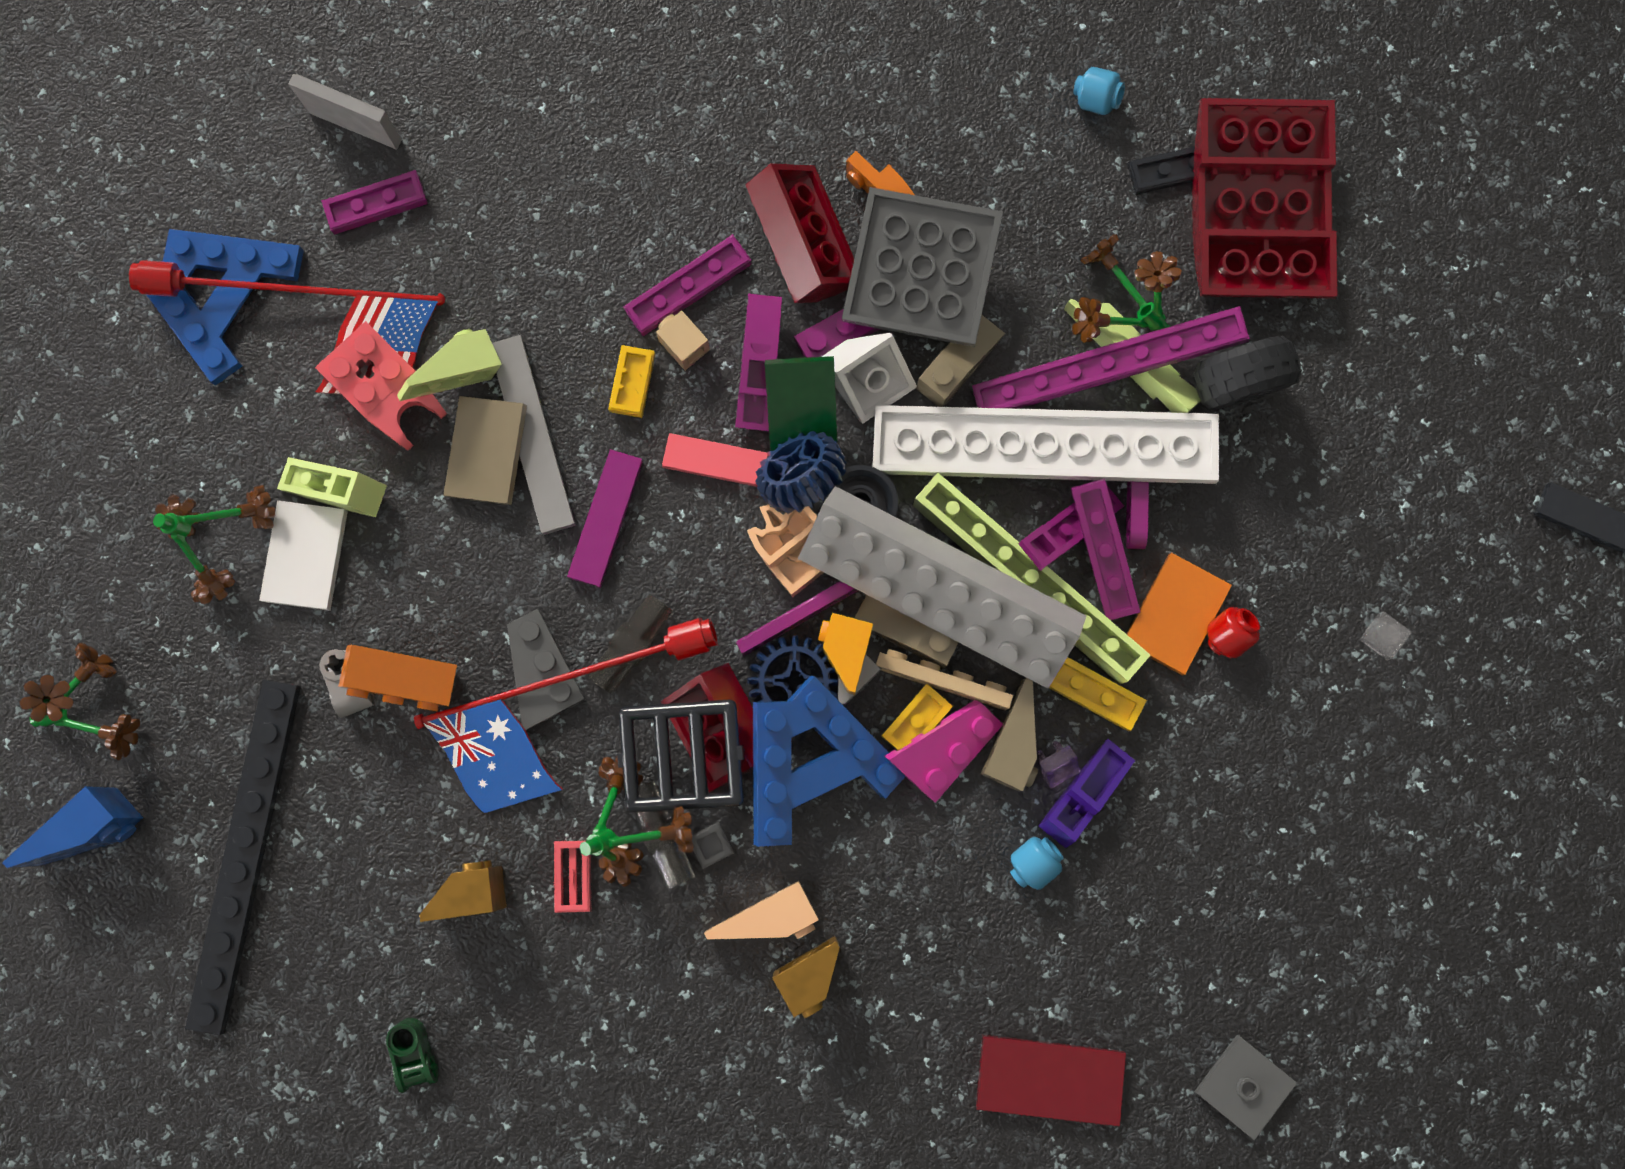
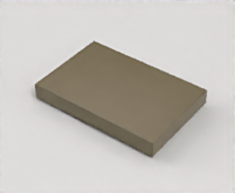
[443,396,527,505]

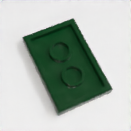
[765,356,838,451]

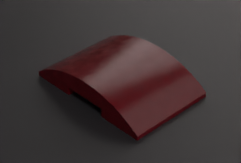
[1192,98,1337,298]

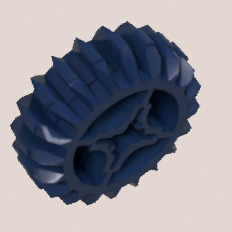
[755,431,847,514]
[747,635,838,702]

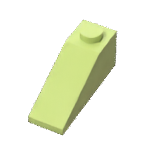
[397,329,502,401]
[277,457,387,517]

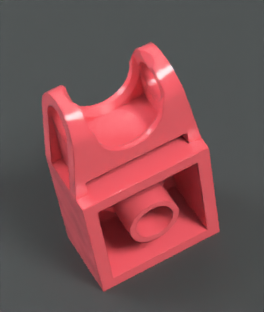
[315,321,447,451]

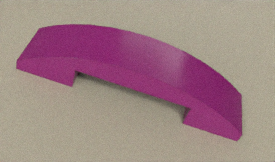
[1018,486,1124,571]

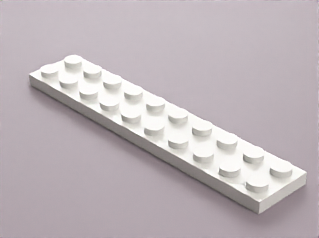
[873,405,1219,484]

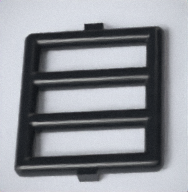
[617,699,745,813]

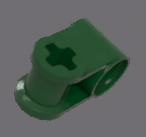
[386,1018,438,1093]

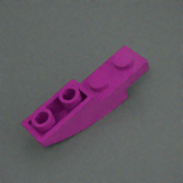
[735,293,782,431]

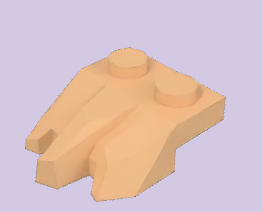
[747,505,824,597]

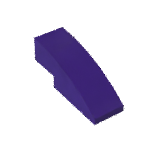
[1038,739,1135,848]

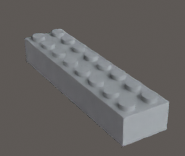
[798,486,1086,688]

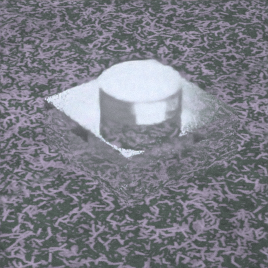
[1359,611,1412,660]

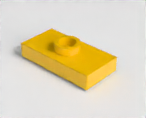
[608,345,656,418]

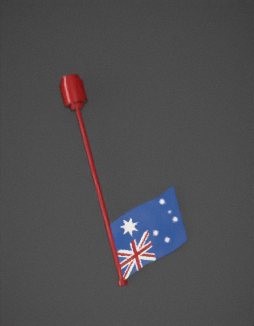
[414,618,718,813]

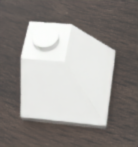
[822,333,917,424]

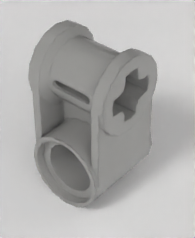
[319,649,375,718]

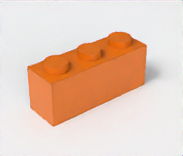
[338,644,457,712]

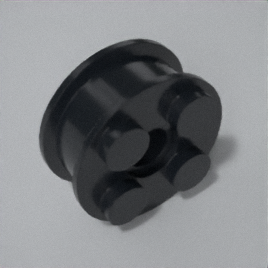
[823,465,898,517]

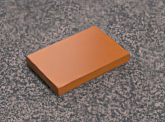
[1127,552,1232,676]

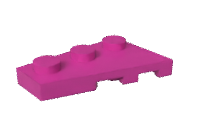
[885,700,1003,803]

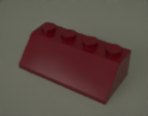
[746,163,854,303]

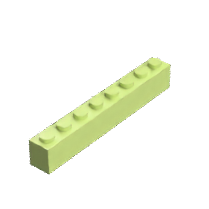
[913,473,1150,685]

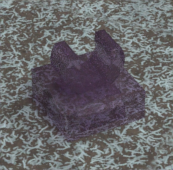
[1037,741,1080,789]

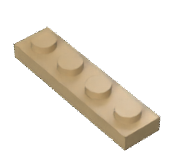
[876,649,1013,711]

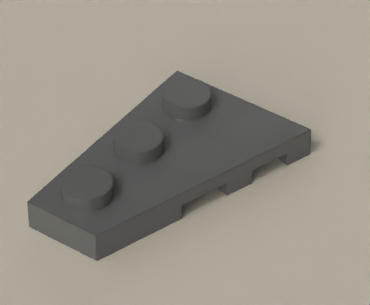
[507,608,586,732]

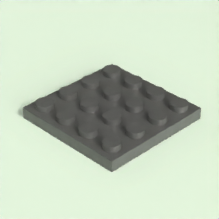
[842,187,1003,347]

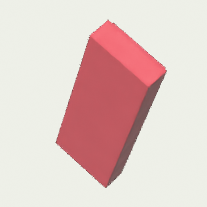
[662,433,768,487]

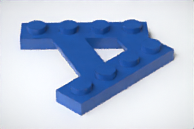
[147,229,304,386]
[753,676,905,847]

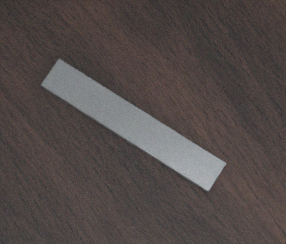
[492,335,576,535]

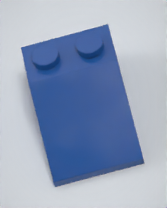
[2,786,143,868]

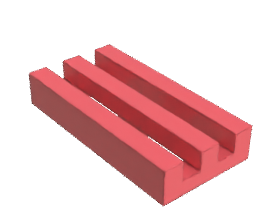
[554,840,591,913]

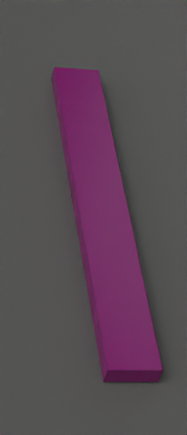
[972,306,1249,409]

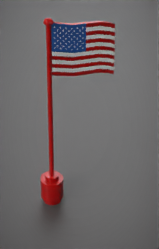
[129,260,445,394]

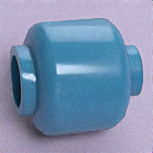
[1073,67,1125,115]
[1010,837,1064,890]

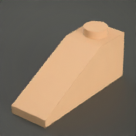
[704,881,819,939]

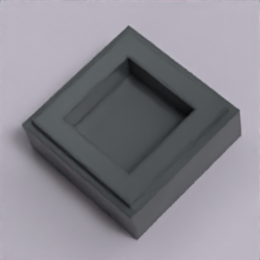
[692,822,734,869]

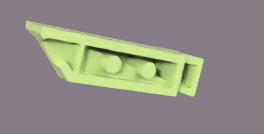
[1064,299,1201,413]

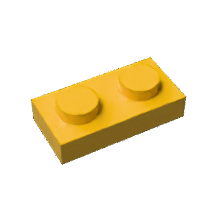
[881,684,953,751]

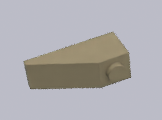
[916,315,1005,407]
[854,595,959,669]
[981,678,1038,792]

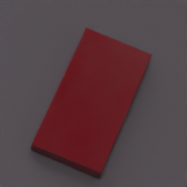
[976,1035,1126,1126]

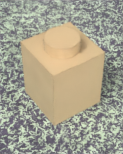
[656,310,710,370]

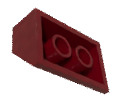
[661,663,753,793]

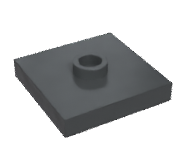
[1194,1035,1297,1140]

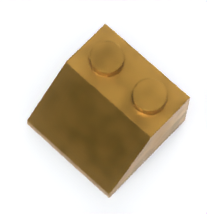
[420,860,507,922]
[772,936,840,1018]

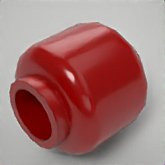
[1207,607,1260,658]

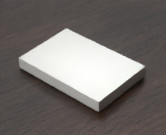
[259,501,348,611]

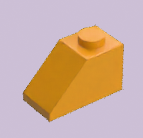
[818,613,873,695]

